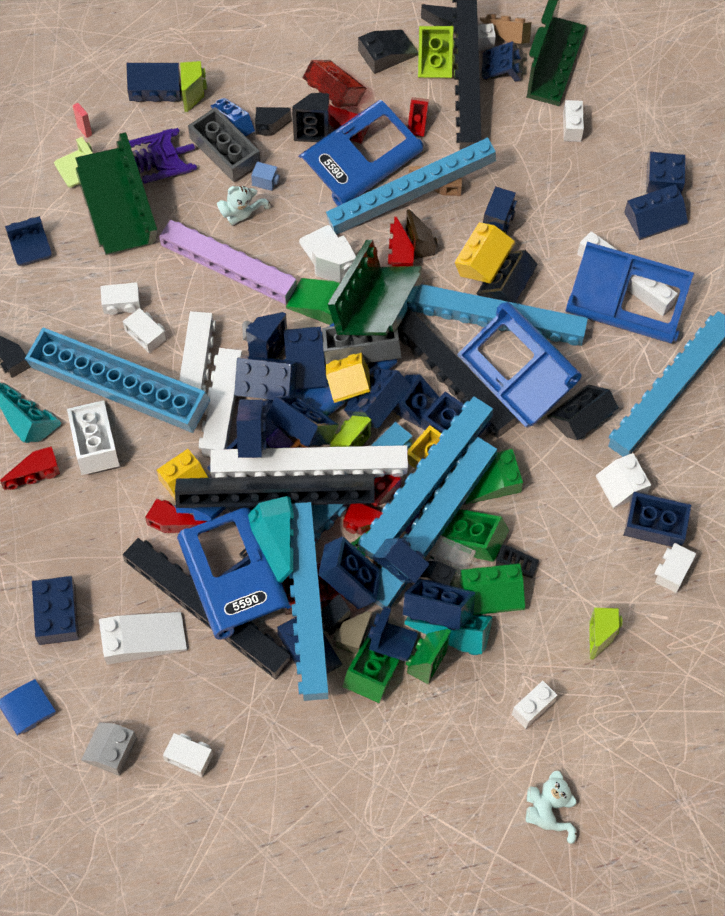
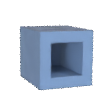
[251,162,280,191]

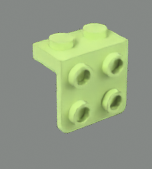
[54,137,93,188]

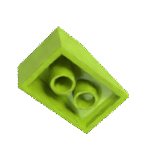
[418,26,453,78]

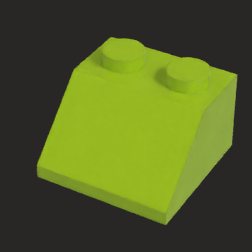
[180,61,207,112]
[330,416,371,447]
[589,607,623,660]

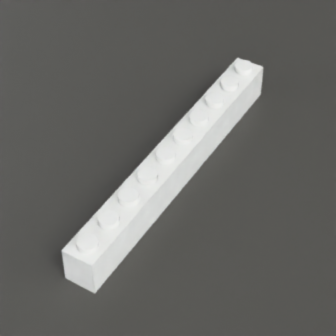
[211,446,408,478]

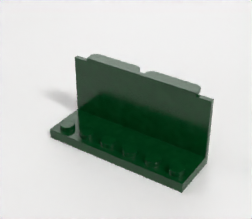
[526,0,587,106]
[75,132,157,255]
[328,240,422,335]

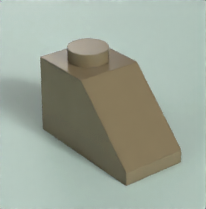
[333,611,372,654]

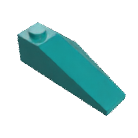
[0,383,61,443]
[248,496,294,583]
[404,615,493,655]

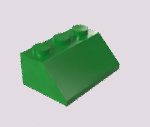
[460,564,525,615]

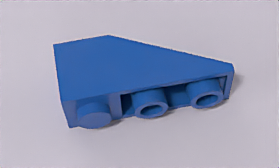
[211,98,255,136]

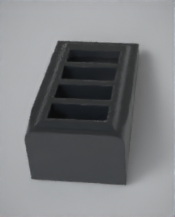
[495,544,539,579]

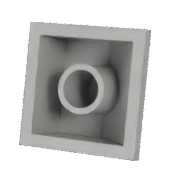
[81,722,137,776]

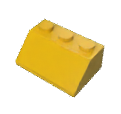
[454,222,515,283]

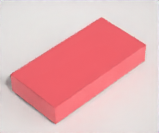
[72,103,92,138]

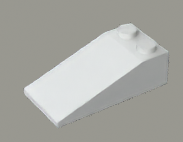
[67,400,119,475]
[99,612,187,665]

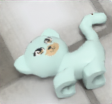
[217,186,271,226]
[525,771,577,844]

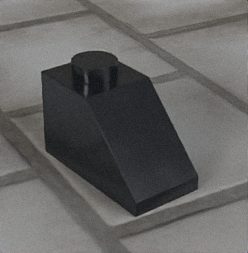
[255,107,291,135]
[419,561,457,586]
[321,594,350,636]

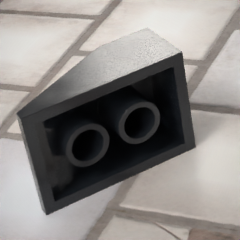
[358,29,418,74]

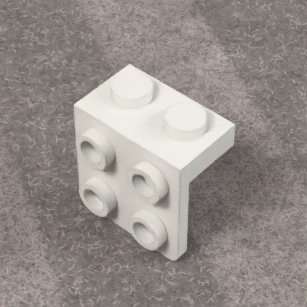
[299,225,347,264]

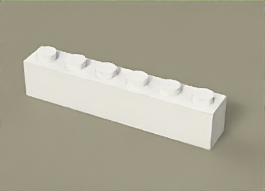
[577,231,678,316]
[179,311,216,392]
[199,348,242,457]

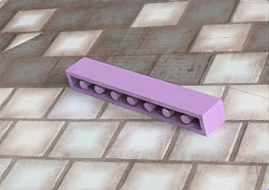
[159,220,296,305]

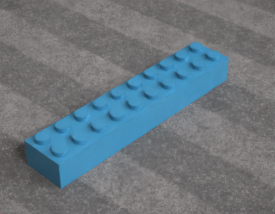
[25,327,210,433]

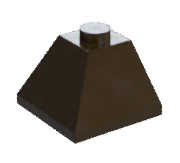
[405,209,438,259]

